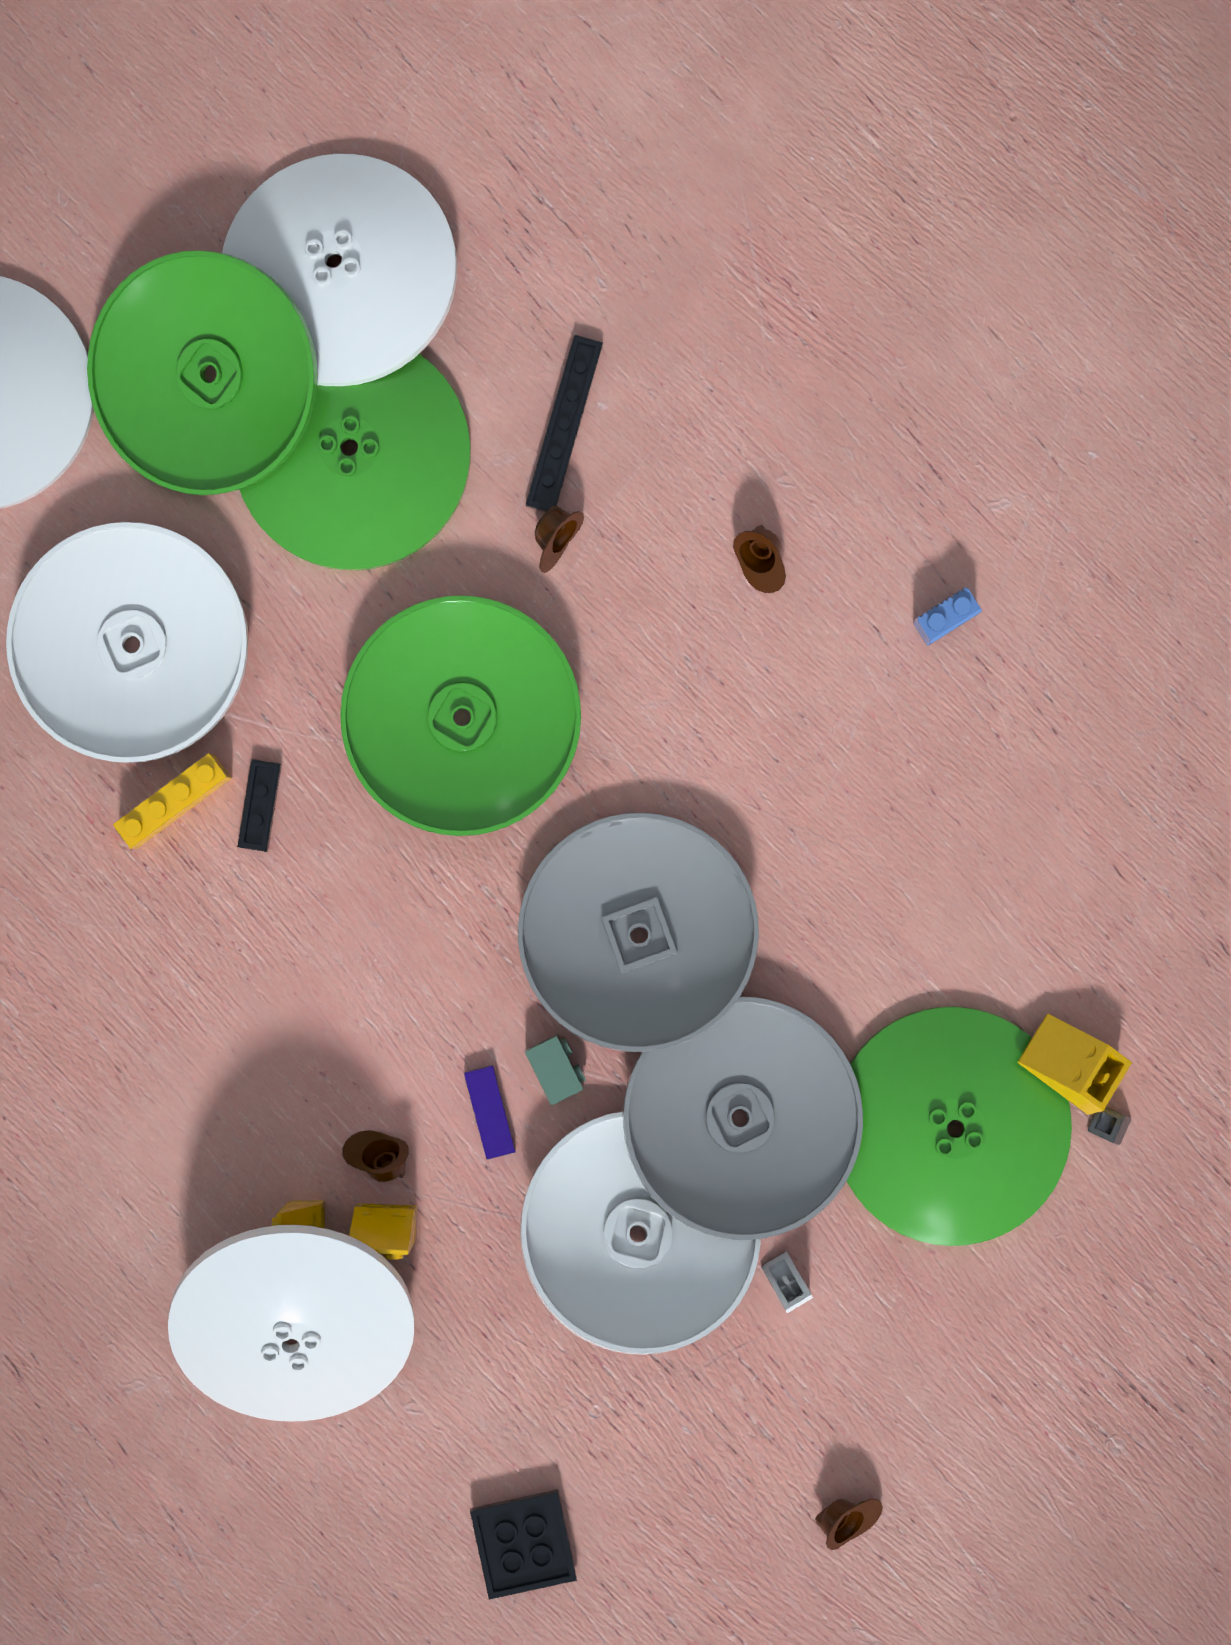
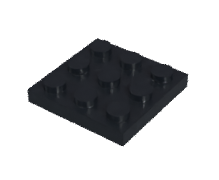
[470,1489,577,1600]

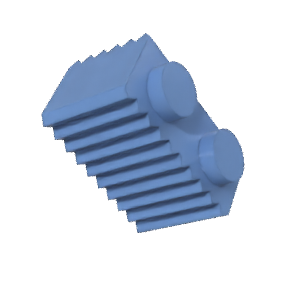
[913,588,982,646]

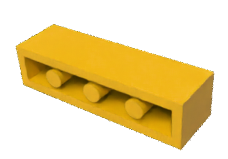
[113,753,232,849]

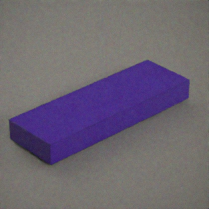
[464,1065,516,1160]

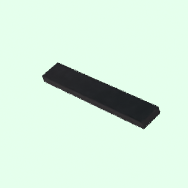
[526,335,603,512]

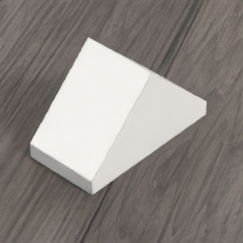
[761,1251,813,1313]

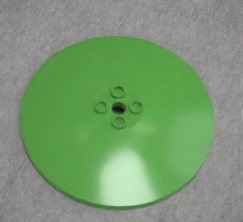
[87,250,318,495]
[240,354,471,571]
[340,596,581,836]
[847,1006,1072,1246]

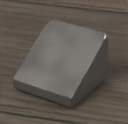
[1087,1107,1131,1145]

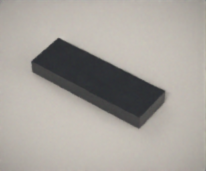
[237,759,282,852]

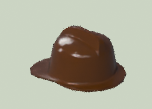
[535,506,584,573]
[733,525,786,593]
[342,1130,409,1182]
[815,1499,883,1550]

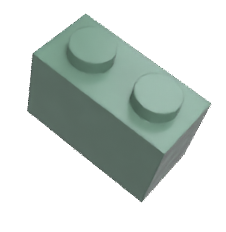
[525,1034,586,1106]

